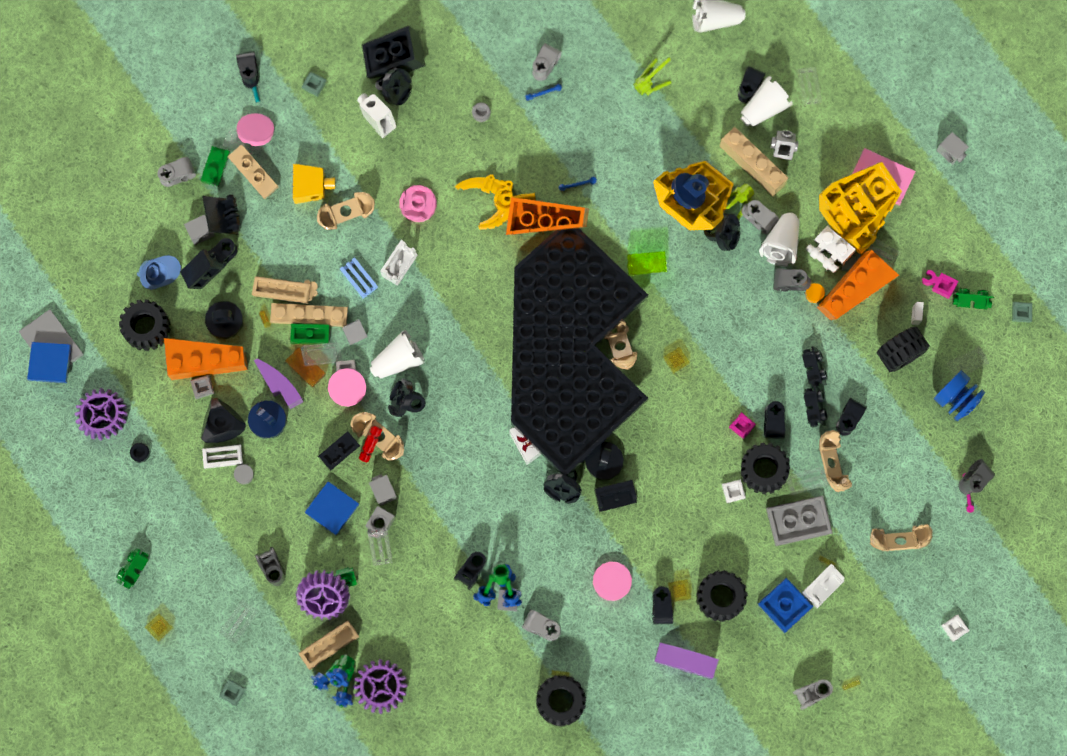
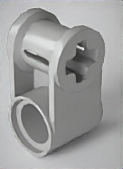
[533,43,562,81]
[157,157,196,187]
[742,200,779,235]
[522,610,561,641]
[793,679,833,710]

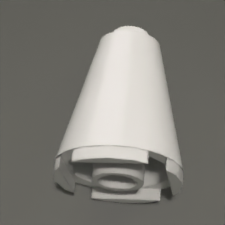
[692,0,745,32]
[741,76,793,127]
[759,213,800,267]
[370,330,425,378]

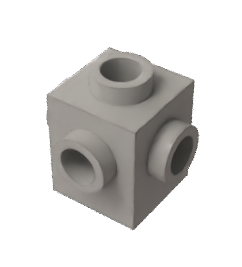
[771,130,799,160]

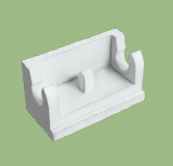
[381,240,418,286]
[802,564,845,608]

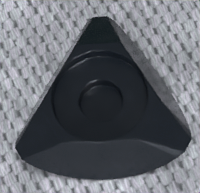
[201,398,246,443]

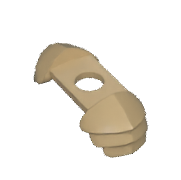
[317,192,375,230]
[604,320,637,369]
[350,412,404,461]
[819,430,852,493]
[870,524,933,551]

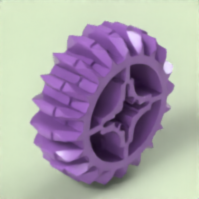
[75,388,128,440]
[296,569,350,621]
[354,659,408,714]

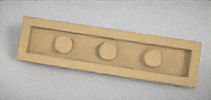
[270,303,348,327]

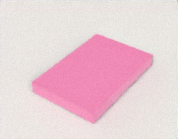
[852,148,916,205]

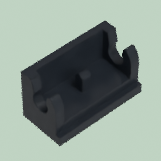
[180,249,224,289]
[317,431,360,471]
[594,480,637,512]

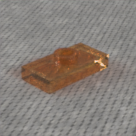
[285,348,326,388]

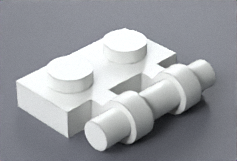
[806,226,856,273]

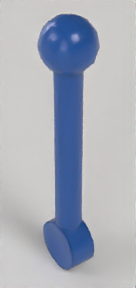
[525,84,562,101]
[559,177,597,191]

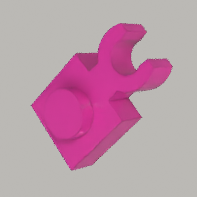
[922,270,959,299]

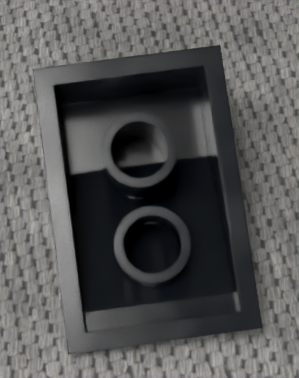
[362,26,426,79]

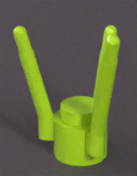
[633,57,671,96]
[726,184,755,220]

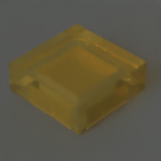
[663,347,690,374]
[668,579,691,603]
[145,614,173,642]

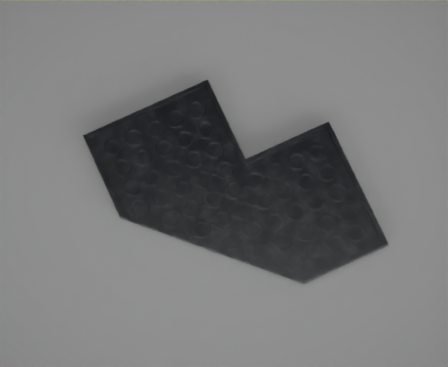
[511,228,648,476]

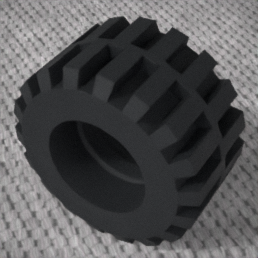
[119,299,171,351]
[876,326,930,372]
[741,442,790,494]
[696,570,748,622]
[536,675,586,726]

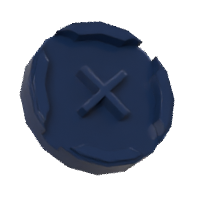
[671,173,709,209]
[248,400,287,439]

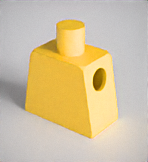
[293,164,336,204]

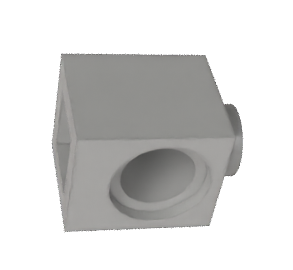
[936,132,969,165]
[184,214,215,245]
[369,474,397,507]
[366,506,395,538]

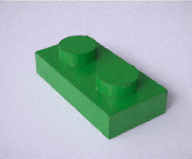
[200,146,230,187]
[290,324,330,345]

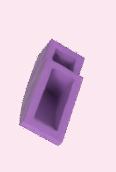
[254,359,303,409]
[654,643,719,680]

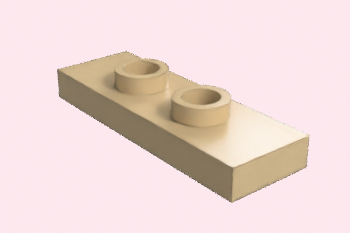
[227,144,279,199]
[252,276,312,304]
[298,620,359,670]

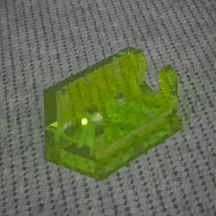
[626,251,667,275]

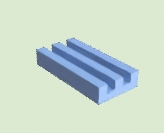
[340,258,378,299]

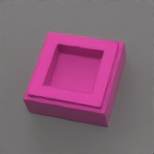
[729,412,756,440]

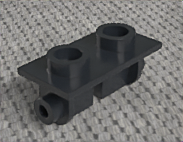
[802,346,828,388]
[803,386,828,427]

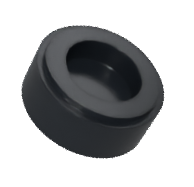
[130,443,150,463]

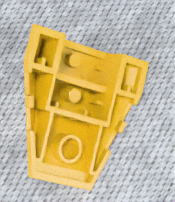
[653,161,734,230]
[819,162,902,254]

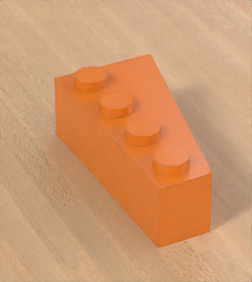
[506,197,589,235]
[817,250,899,320]
[164,338,248,380]

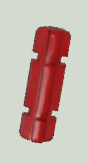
[358,426,382,463]

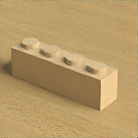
[720,127,788,197]

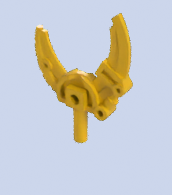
[455,174,536,230]

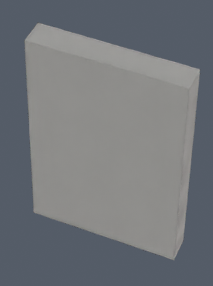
[19,309,84,365]
[766,496,832,546]

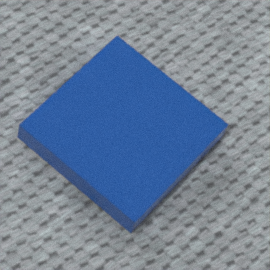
[27,342,71,383]
[305,481,359,535]
[758,578,813,633]

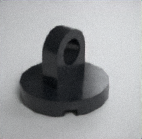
[375,68,412,106]
[704,213,740,251]
[205,301,244,339]
[388,379,426,417]
[585,442,624,480]
[543,469,582,504]

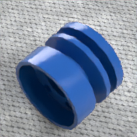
[933,370,986,421]

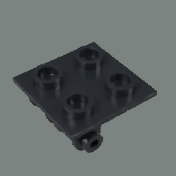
[202,194,242,235]

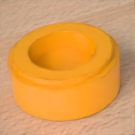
[805,283,825,303]

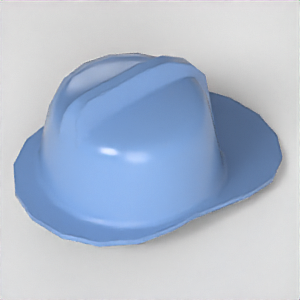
[137,255,181,290]

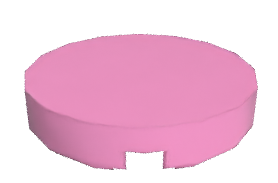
[237,113,274,146]
[399,185,437,222]
[328,368,366,407]
[593,562,632,601]

